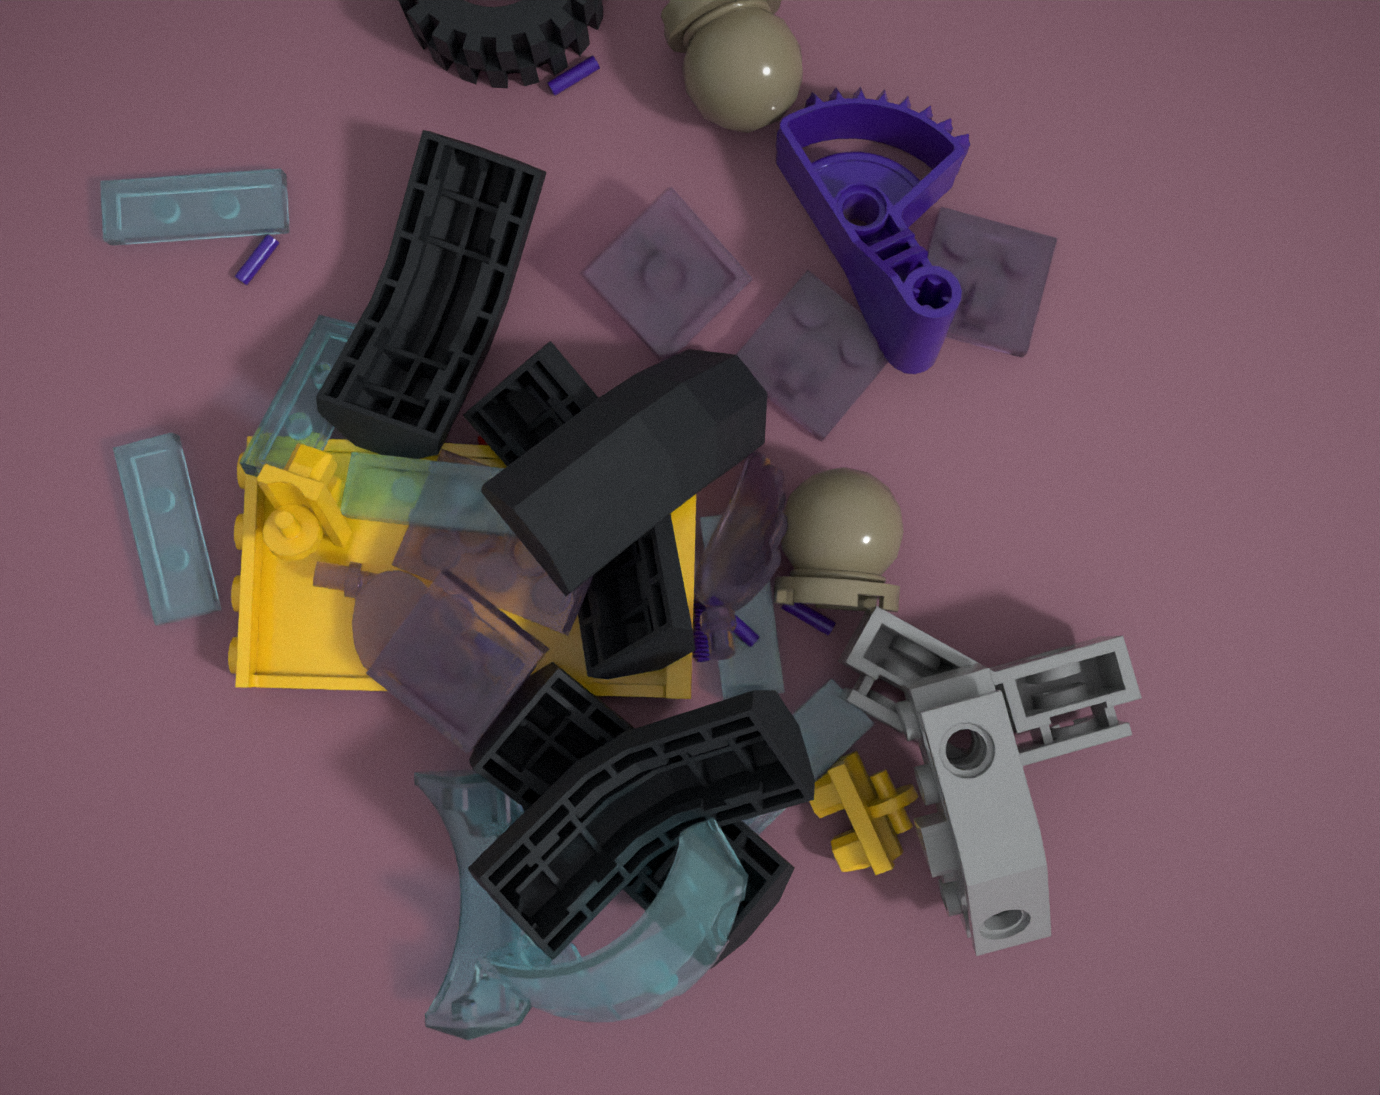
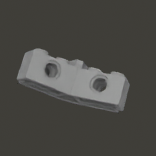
[838,606,1142,766]
[896,663,1051,956]

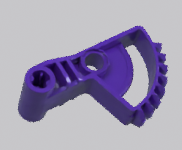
[775,86,970,374]

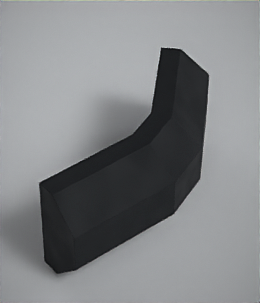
[316,130,547,462]
[463,341,695,679]
[480,349,767,596]
[469,662,795,969]
[468,690,815,960]

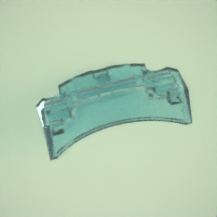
[414,769,553,1040]
[475,818,748,1023]

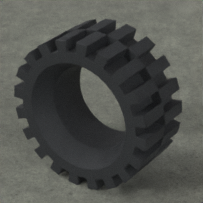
[398,0,604,88]

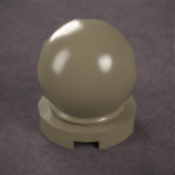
[661,0,803,133]
[773,467,904,612]

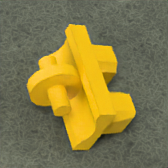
[256,443,353,561]
[809,751,919,875]

